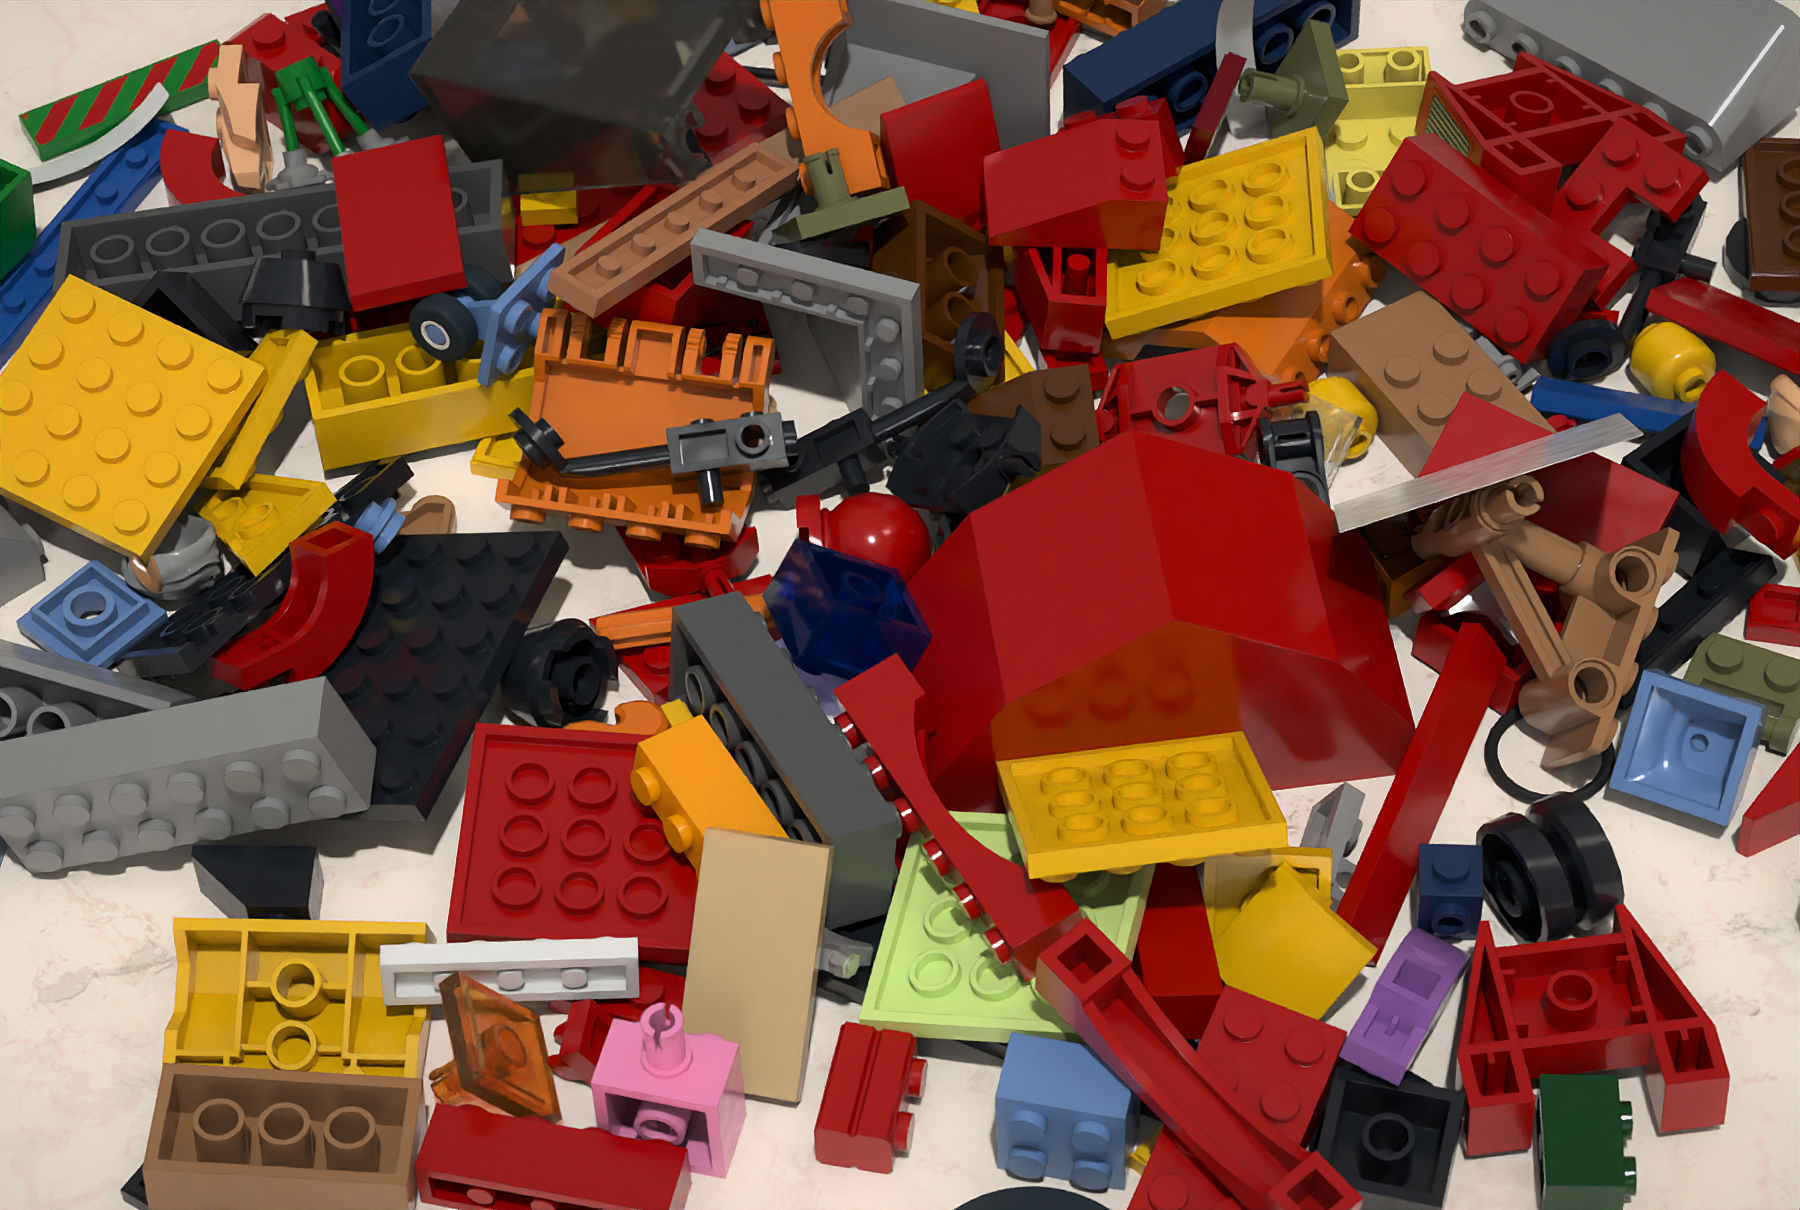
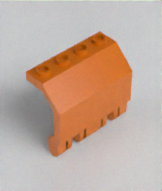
[1099,199,1387,422]
[494,307,775,550]

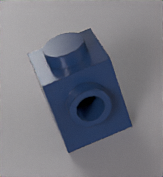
[1415,843,1484,940]

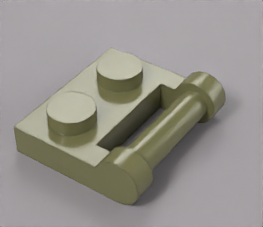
[1683,632,1800,754]

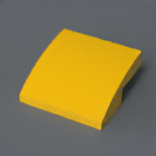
[1214,861,1378,1020]

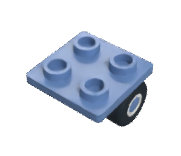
[409,242,565,388]

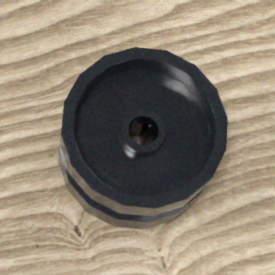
[1475,791,1625,944]

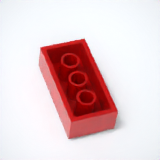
[1348,133,1611,365]
[1127,984,1348,1210]

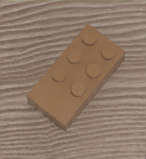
[1327,289,1557,479]
[142,1063,427,1210]

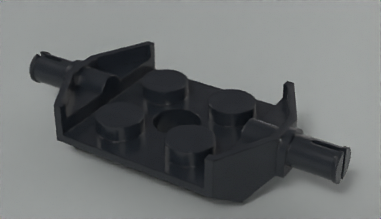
[885,398,1042,516]

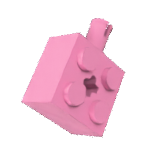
[591,1003,747,1179]

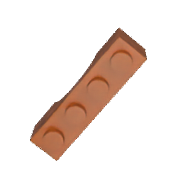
[760,0,891,203]

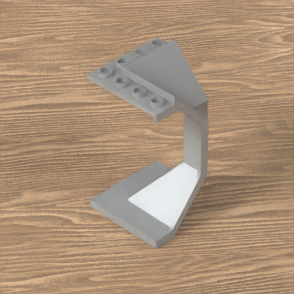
[690,0,1051,449]

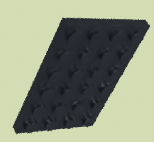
[285,531,570,821]

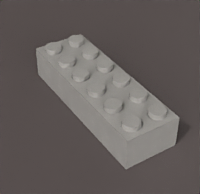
[0,676,377,874]

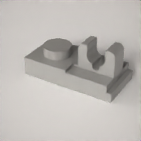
[1299,781,1366,913]

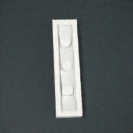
[380,937,639,1006]

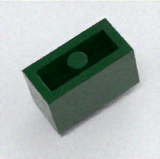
[1535,1074,1637,1210]

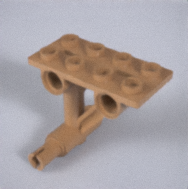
[1410,475,1680,770]

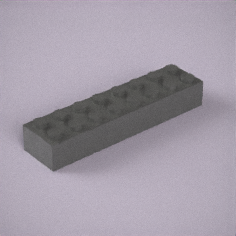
[52,159,516,321]

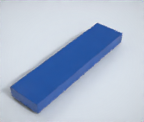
[1530,376,1768,452]

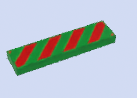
[18,39,221,162]

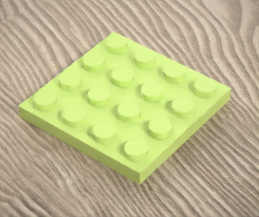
[858,811,1156,1045]

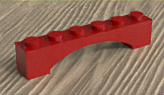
[832,653,1083,983]
[1035,917,1363,1210]

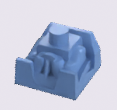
[1609,668,1768,827]

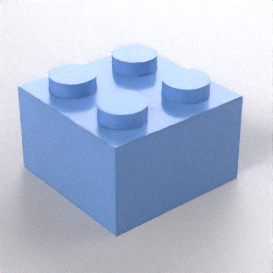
[995,1032,1140,1191]

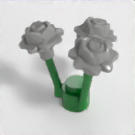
[265,55,410,191]

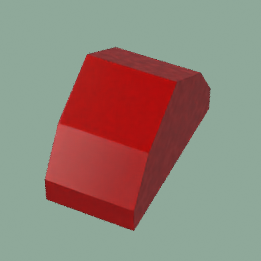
[904,429,1416,814]

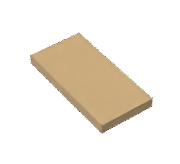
[682,826,835,1102]

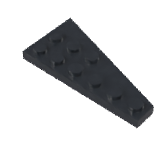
[112,456,414,681]

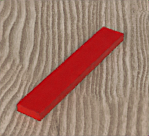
[1336,623,1507,965]

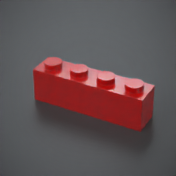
[1131,862,1223,1039]
[414,1103,692,1210]

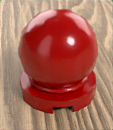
[796,492,933,613]

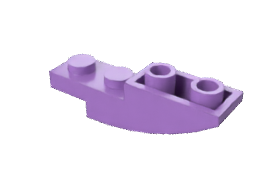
[1339,927,1473,1086]

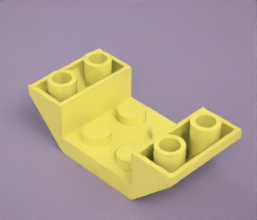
[1323,46,1431,216]

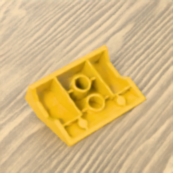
[162,917,437,1079]

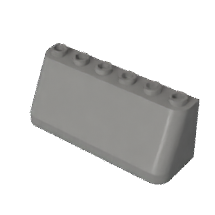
[1464,0,1800,172]

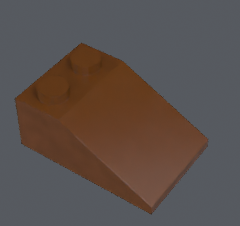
[918,364,1100,522]

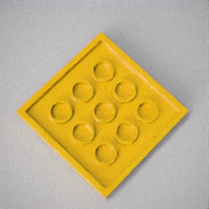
[1105,126,1334,340]
[0,274,269,566]
[996,731,1289,882]

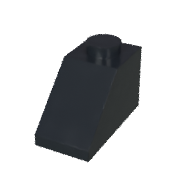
[191,845,324,920]

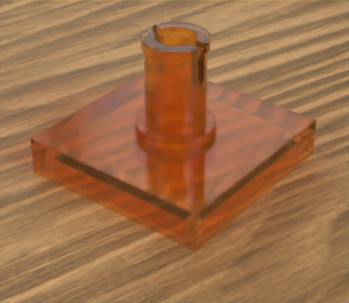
[429,971,563,1124]

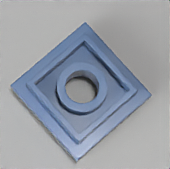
[16,559,168,669]

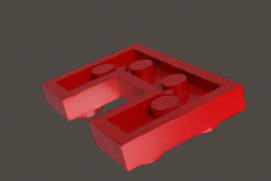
[1549,116,1710,311]

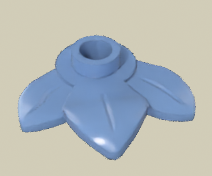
[354,497,406,555]

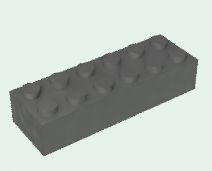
[668,590,902,930]

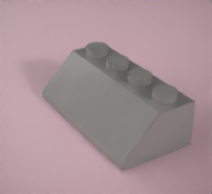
[0,639,201,741]

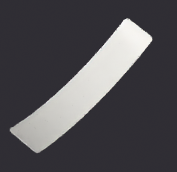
[1216,0,1267,136]
[25,82,169,185]

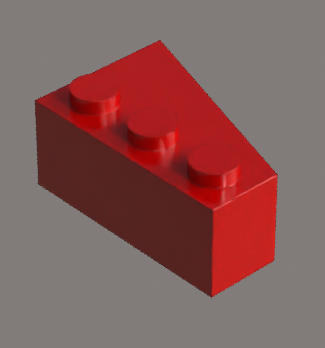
[1004,246,1108,354]

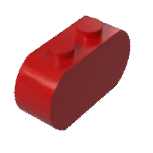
[218,13,368,154]

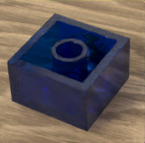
[762,538,933,681]

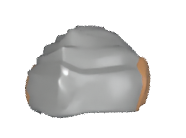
[121,515,221,601]

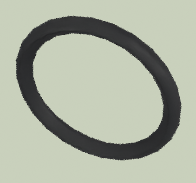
[1485,707,1615,803]

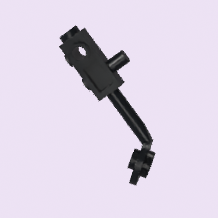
[1545,194,1717,383]
[757,312,1004,509]
[508,407,799,508]

